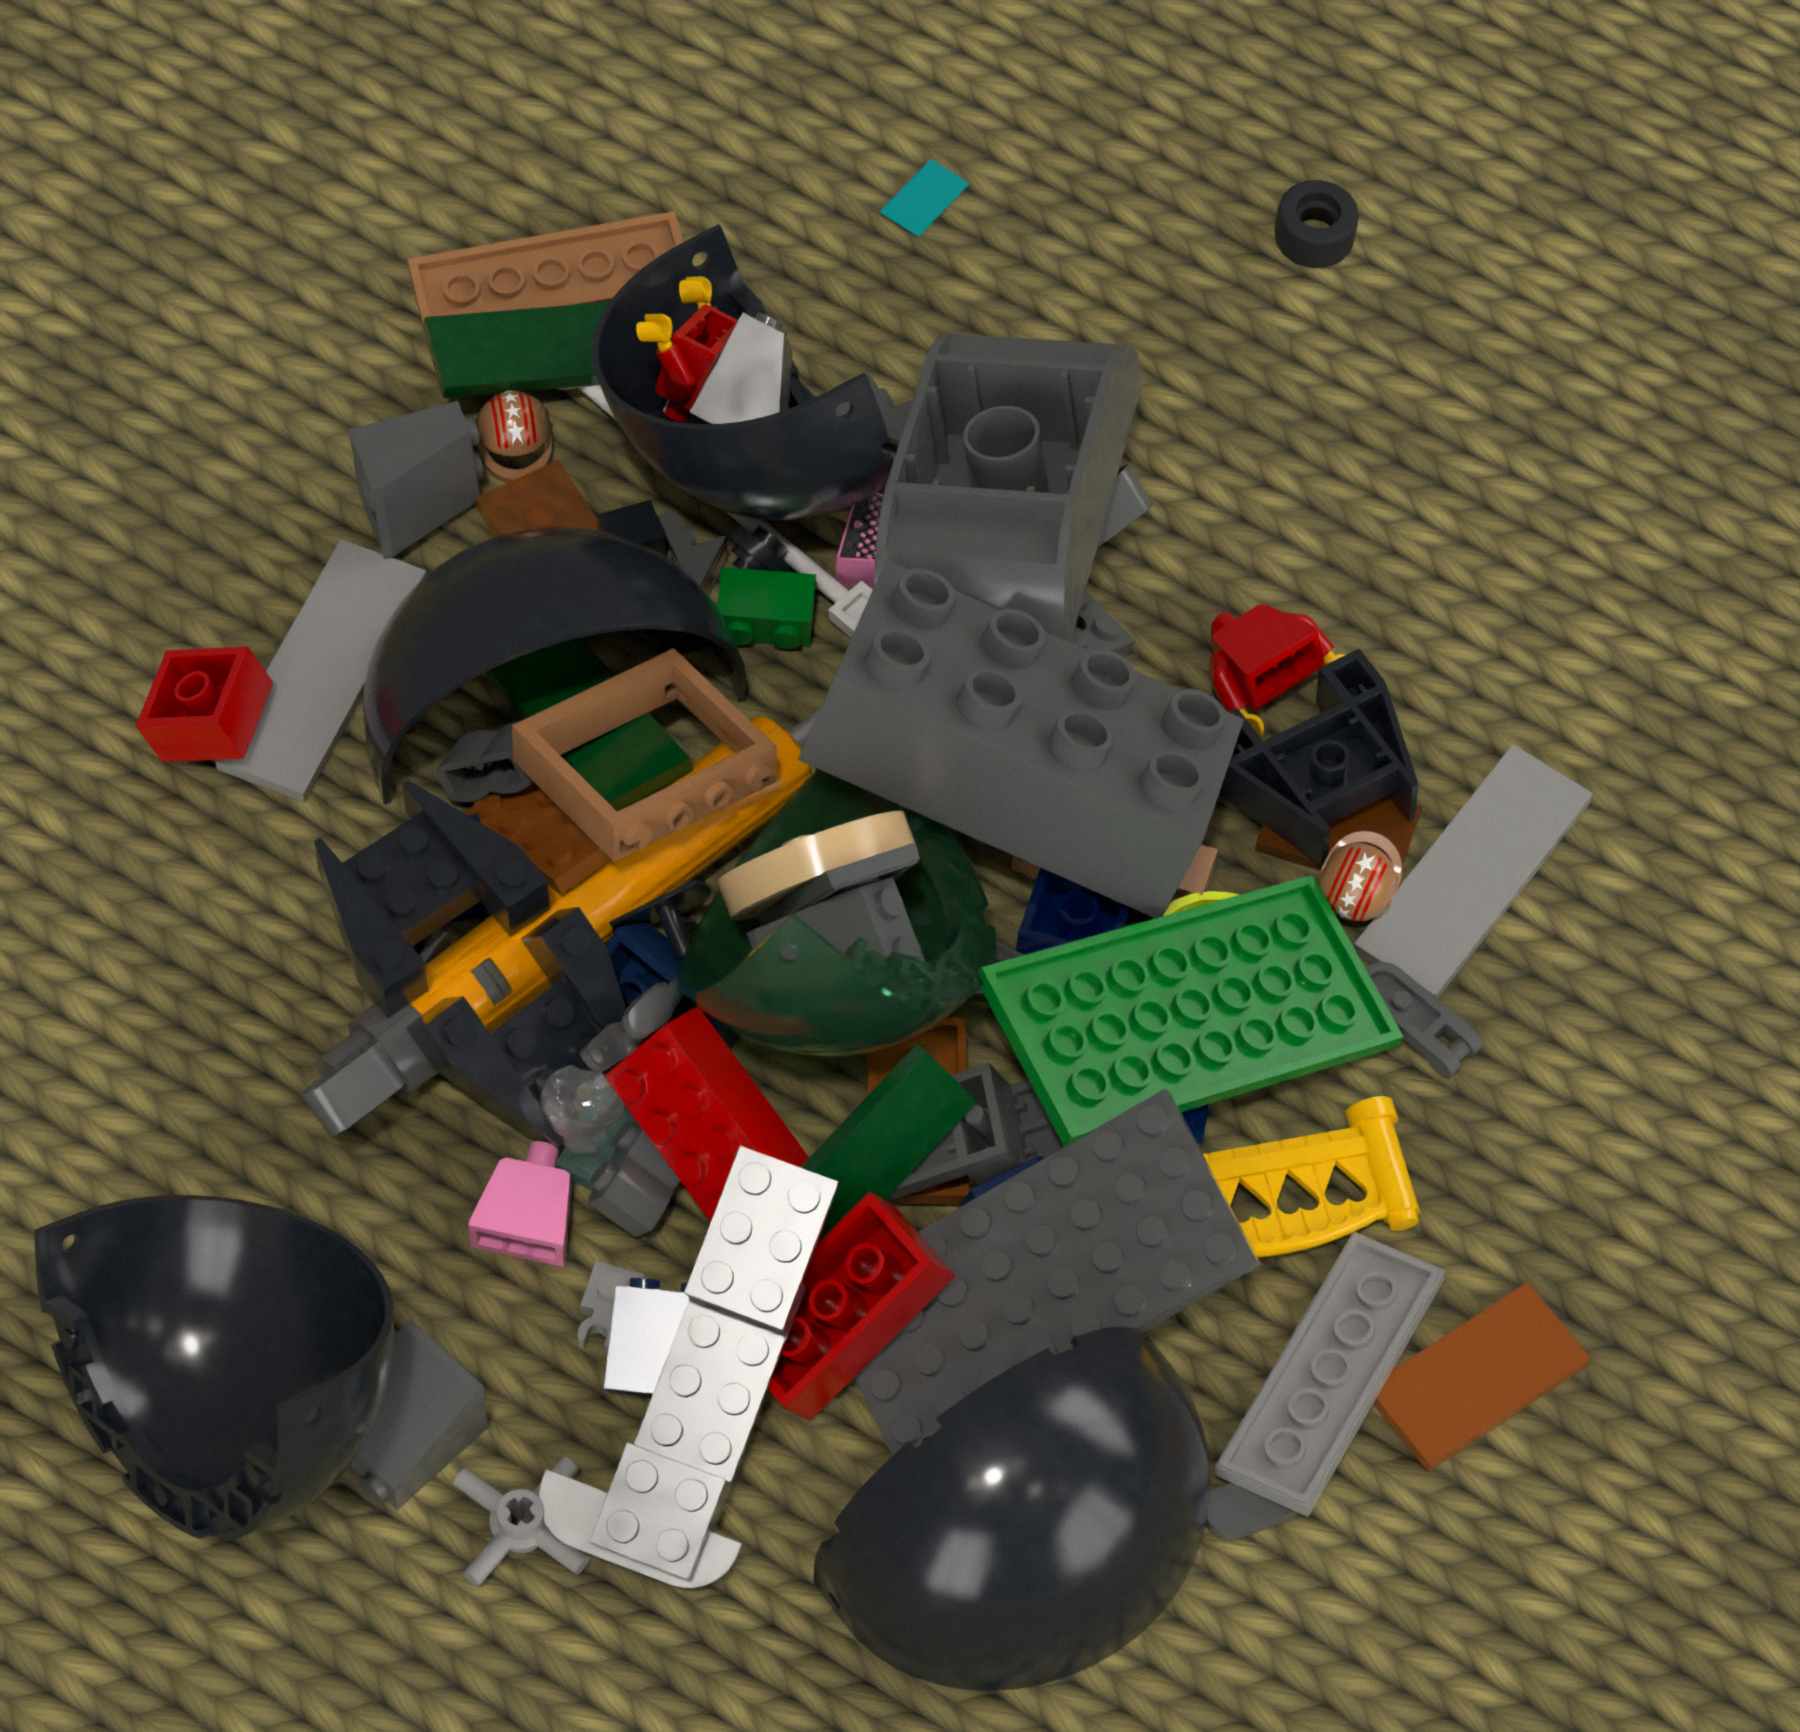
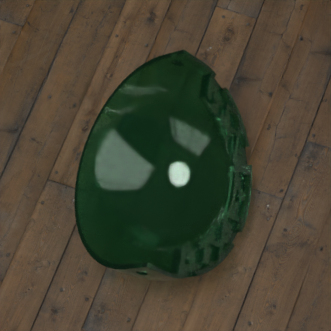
[677,769,996,1057]

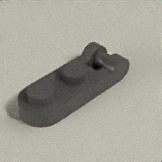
[1366,962,1483,1079]

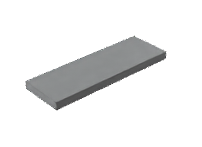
[216,539,427,802]
[1353,744,1593,999]
[1215,1232,1445,1517]

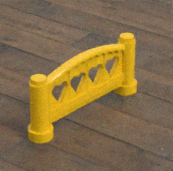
[1203,1096,1420,1258]

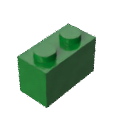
[717,567,816,649]

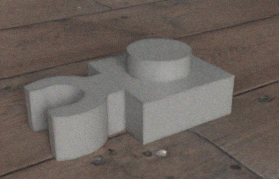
[578,1261,645,1355]

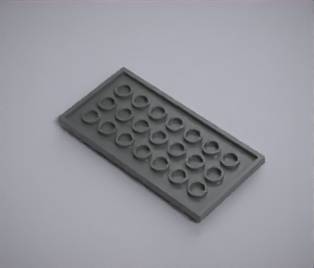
[855,1088,1261,1456]

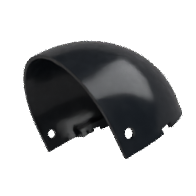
[592,224,893,521]
[363,527,746,805]
[34,1195,394,1542]
[813,1326,1210,1691]

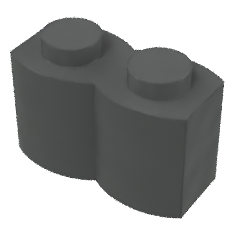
[435,721,532,802]
[588,1120,680,1237]

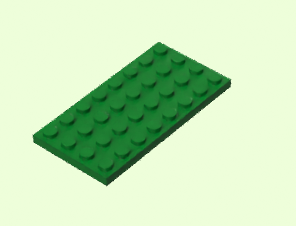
[975,874,1404,1147]

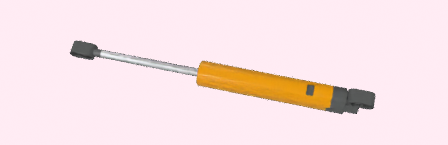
[301,465,1153,1137]

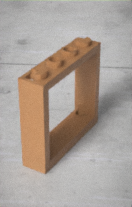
[512,648,777,862]

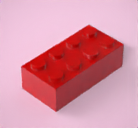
[604,1006,809,1222]
[768,1192,956,1421]

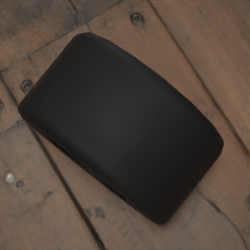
[1274,180,1359,268]

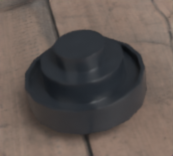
[728,523,792,572]

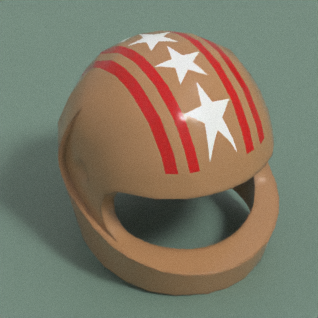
[475,391,552,485]
[1318,831,1402,921]

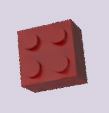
[136,646,274,762]

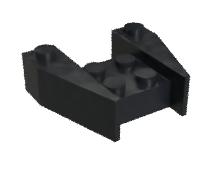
[1219,649,1419,865]
[314,780,550,1018]
[406,907,626,1146]

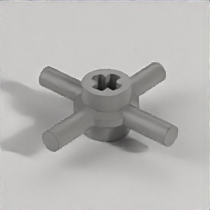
[453,1456,589,1587]

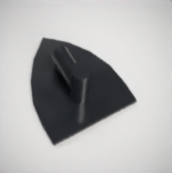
[609,880,711,960]

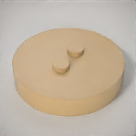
[717,811,918,921]

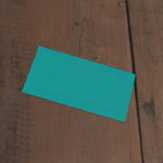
[880,159,970,237]

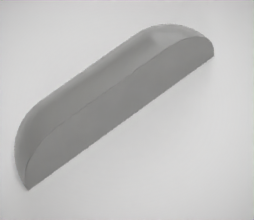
[539,1469,742,1588]

